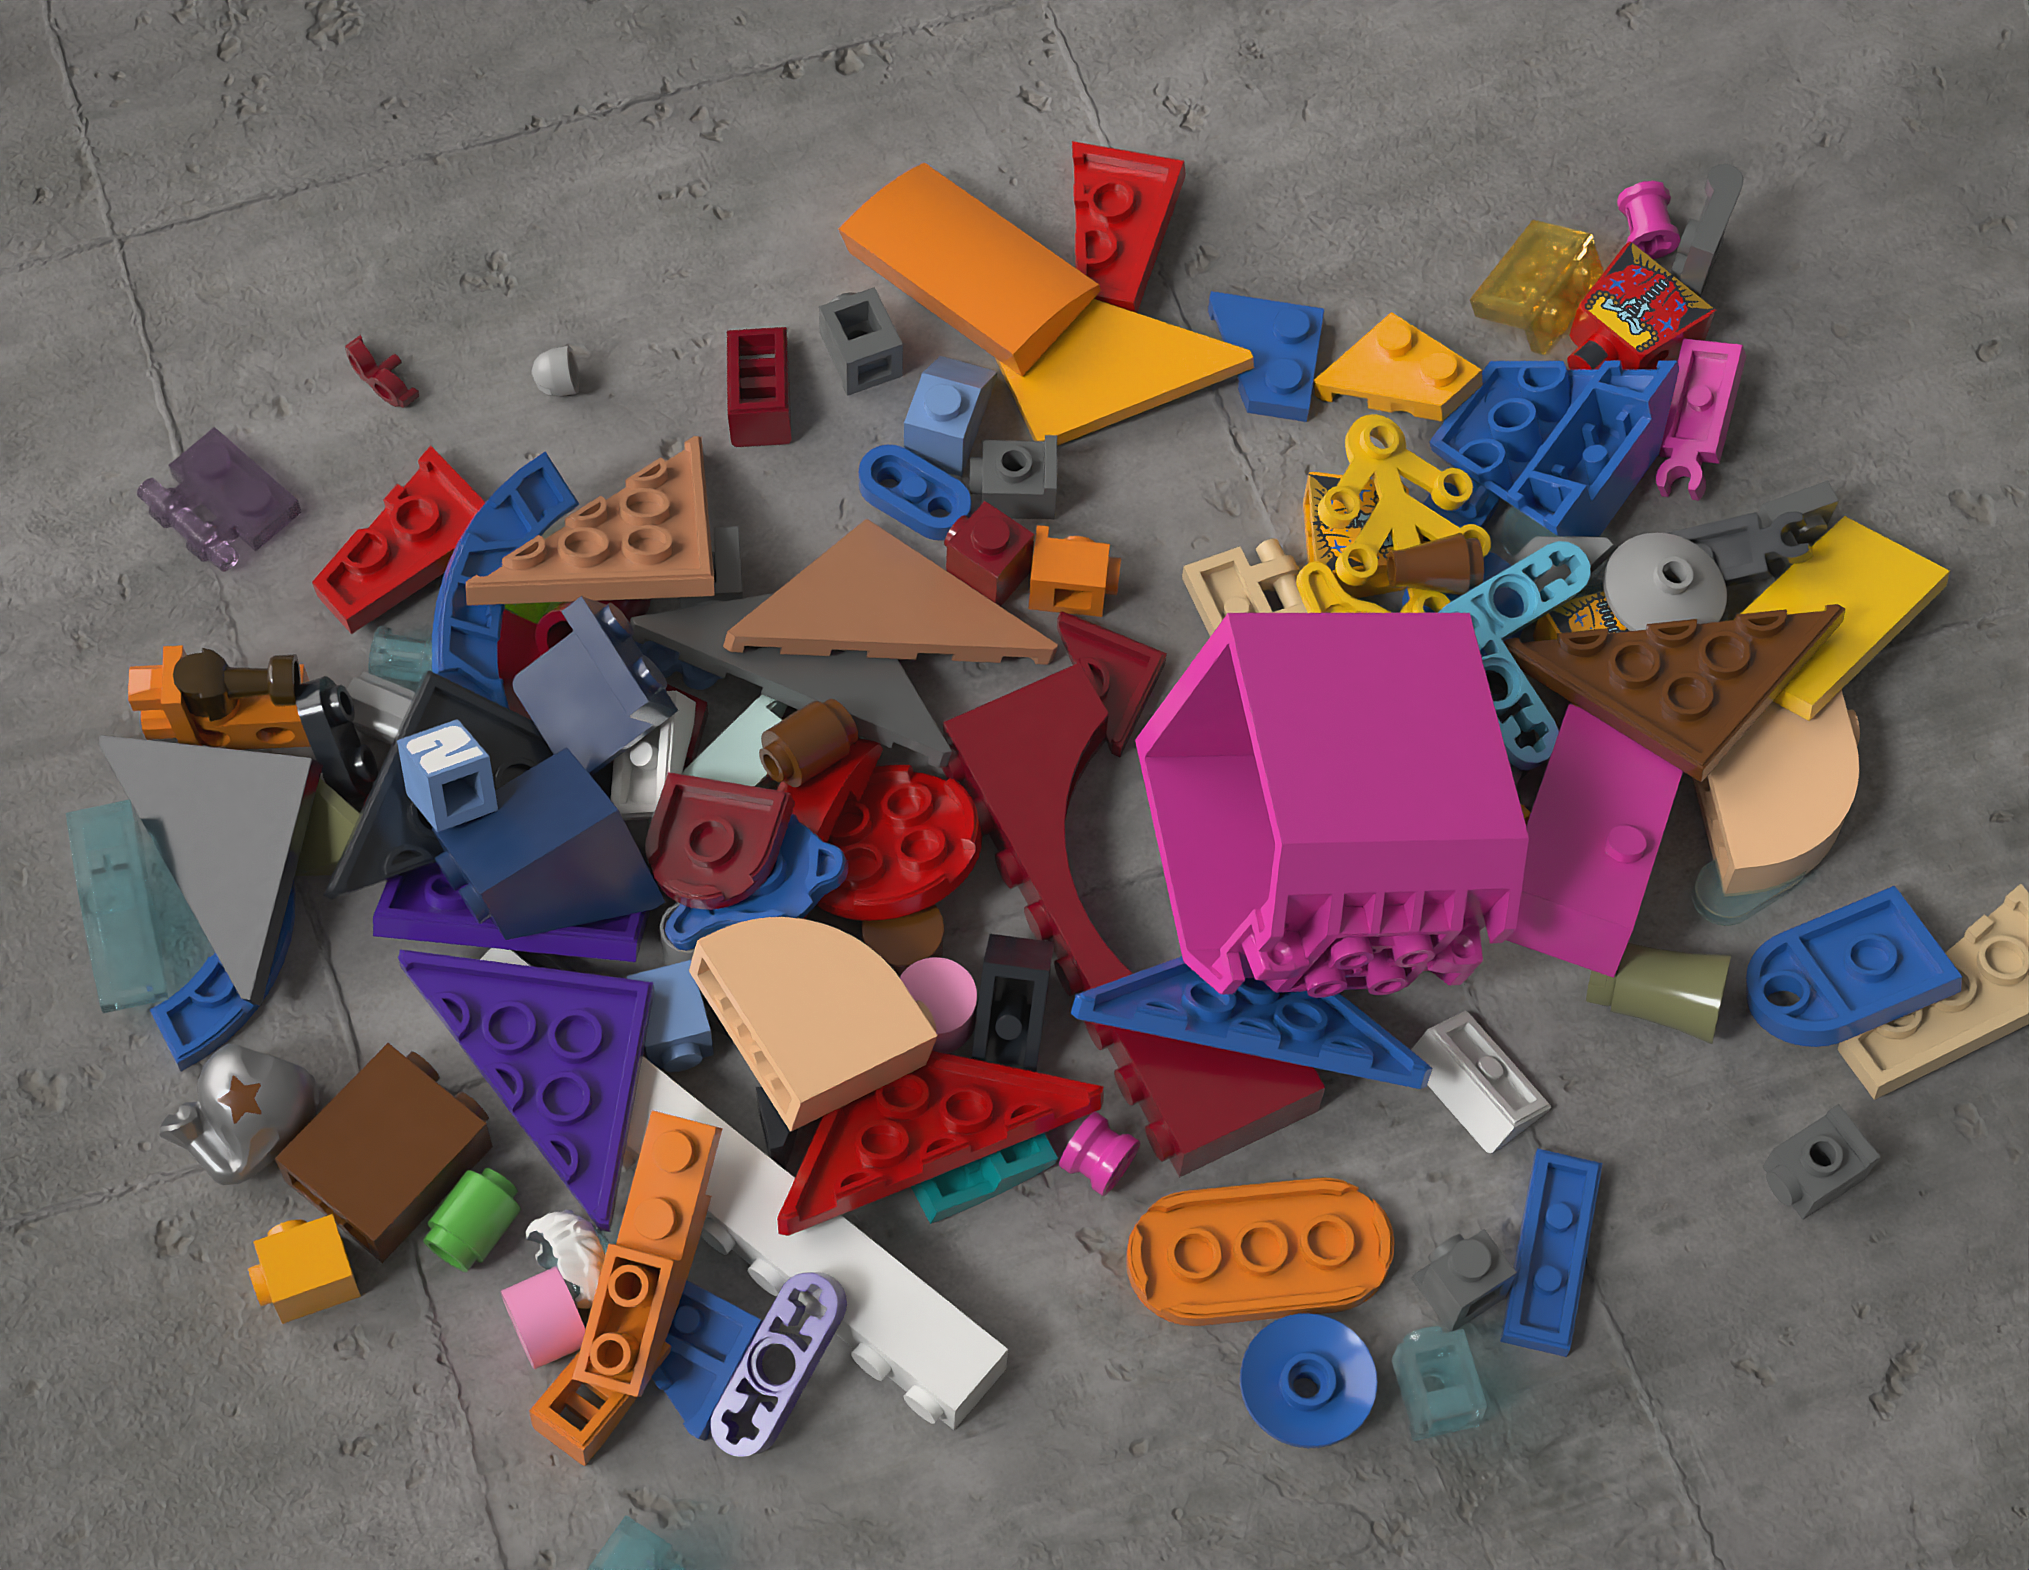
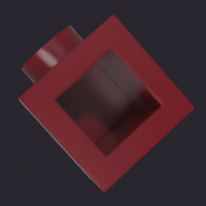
[944,501,1035,607]

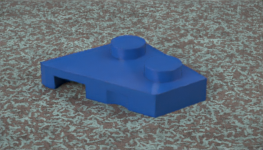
[1208,291,1324,422]
[651,1280,764,1441]

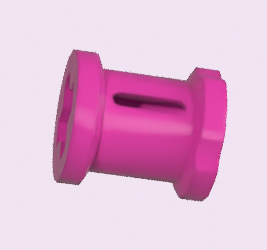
[1617,181,1681,259]

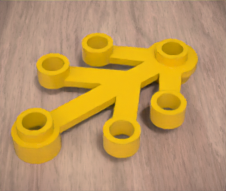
[1318,414,1491,613]

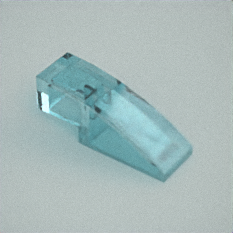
[66,799,169,1014]

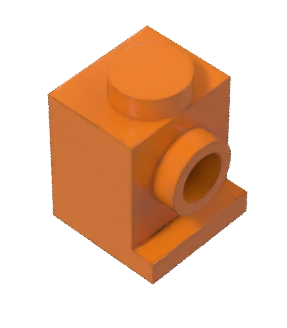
[1028,525,1121,617]

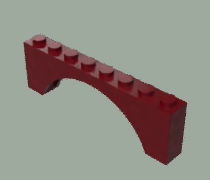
[941,663,1325,1177]

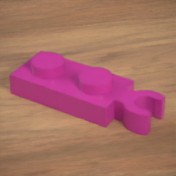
[1656,339,1746,501]

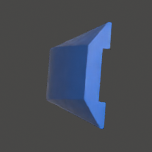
[1429,361,1679,537]

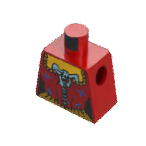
[1567,241,1716,370]

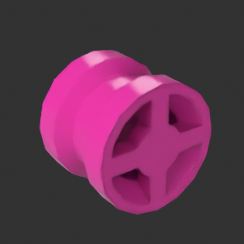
[1059,1112,1141,1196]

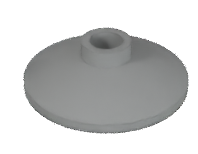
[1603,533,1727,631]

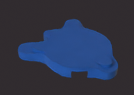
[665,814,848,951]

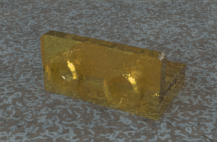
[1469,220,1604,355]

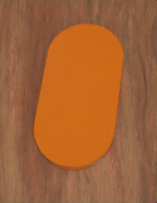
[1126,1178,1394,1326]

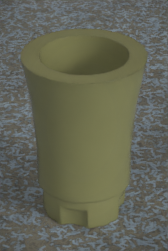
[1586,943,1732,1044]

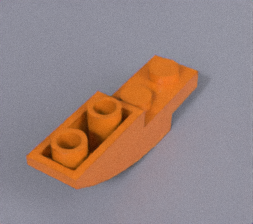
[573,1110,723,1397]

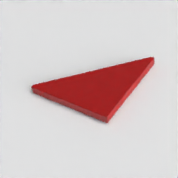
[777,1051,1104,1236]

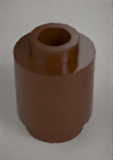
[759,699,858,787]

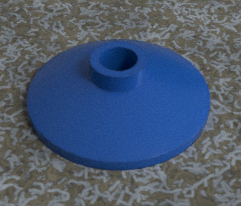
[1240,1313,1377,1448]

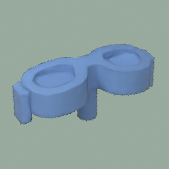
[635,641,722,690]

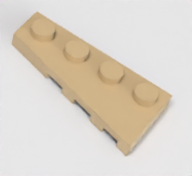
[1838,884,2029,1100]

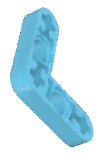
[1438,541,1591,770]

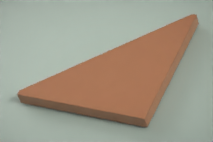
[466,436,714,605]
[723,518,1058,665]

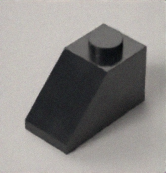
[972,933,1054,1072]

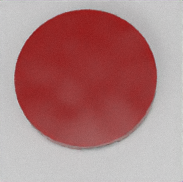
[816,765,982,921]

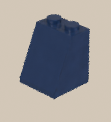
[432,747,665,940]

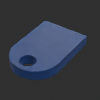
[1746,885,1962,1047]

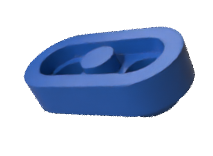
[859,445,971,541]

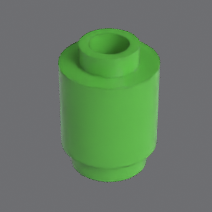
[423,1168,521,1272]

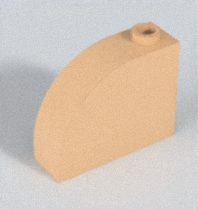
[1693,689,1860,899]
[689,917,938,1132]

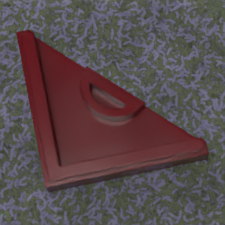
[1057,611,1167,757]

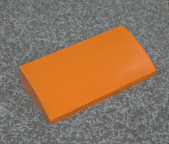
[838,162,1101,377]

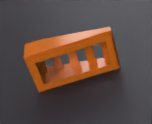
[529,1342,671,1466]

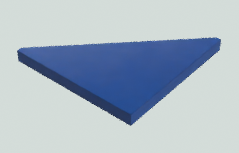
[1071,956,1433,1089]

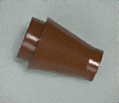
[1387,533,1484,595]

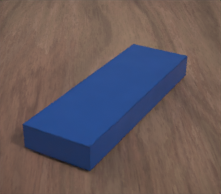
[1500,1148,1602,1357]

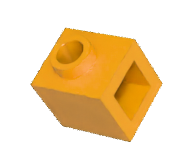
[248,1214,361,1324]

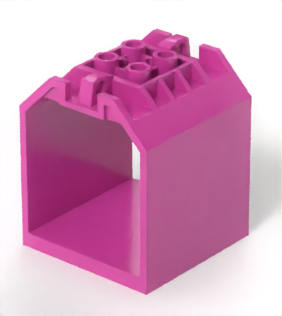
[1135,613,1529,998]

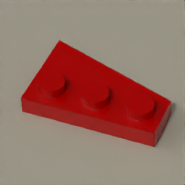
[1072,141,1186,313]
[312,445,485,634]

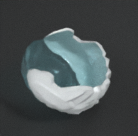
[526,1209,611,1309]

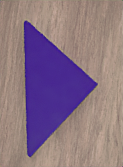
[398,949,655,1232]

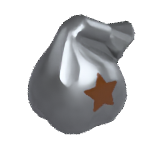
[159,1043,319,1185]

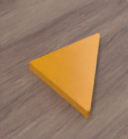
[995,299,1254,446]

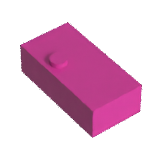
[1506,704,1683,978]

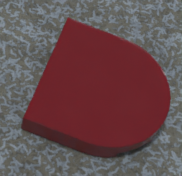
[646,772,795,910]

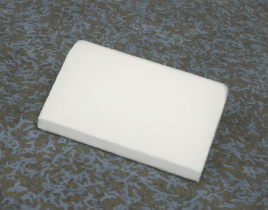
[1411,1011,1551,1153]

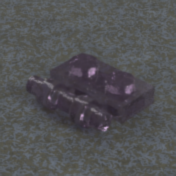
[137,427,302,572]

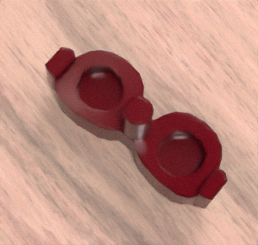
[345,335,419,408]

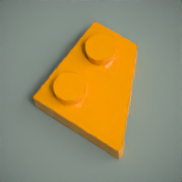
[1314,312,1483,421]

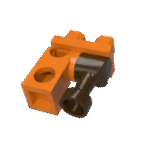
[128,645,311,750]

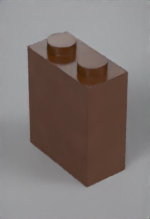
[275,1043,493,1263]

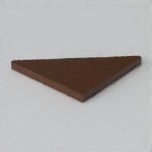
[1503,604,1845,782]

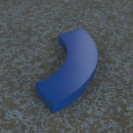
[149,880,296,1071]

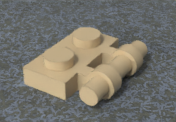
[1182,539,1308,637]

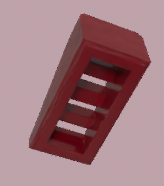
[727,327,792,447]

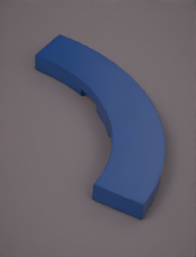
[432,451,579,709]

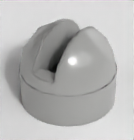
[532,346,580,396]

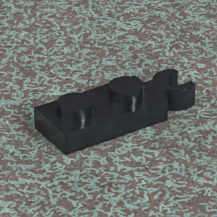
[1664,511,1813,587]

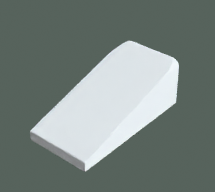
[611,691,696,820]

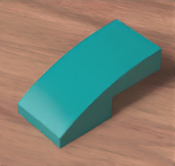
[911,1133,1058,1224]

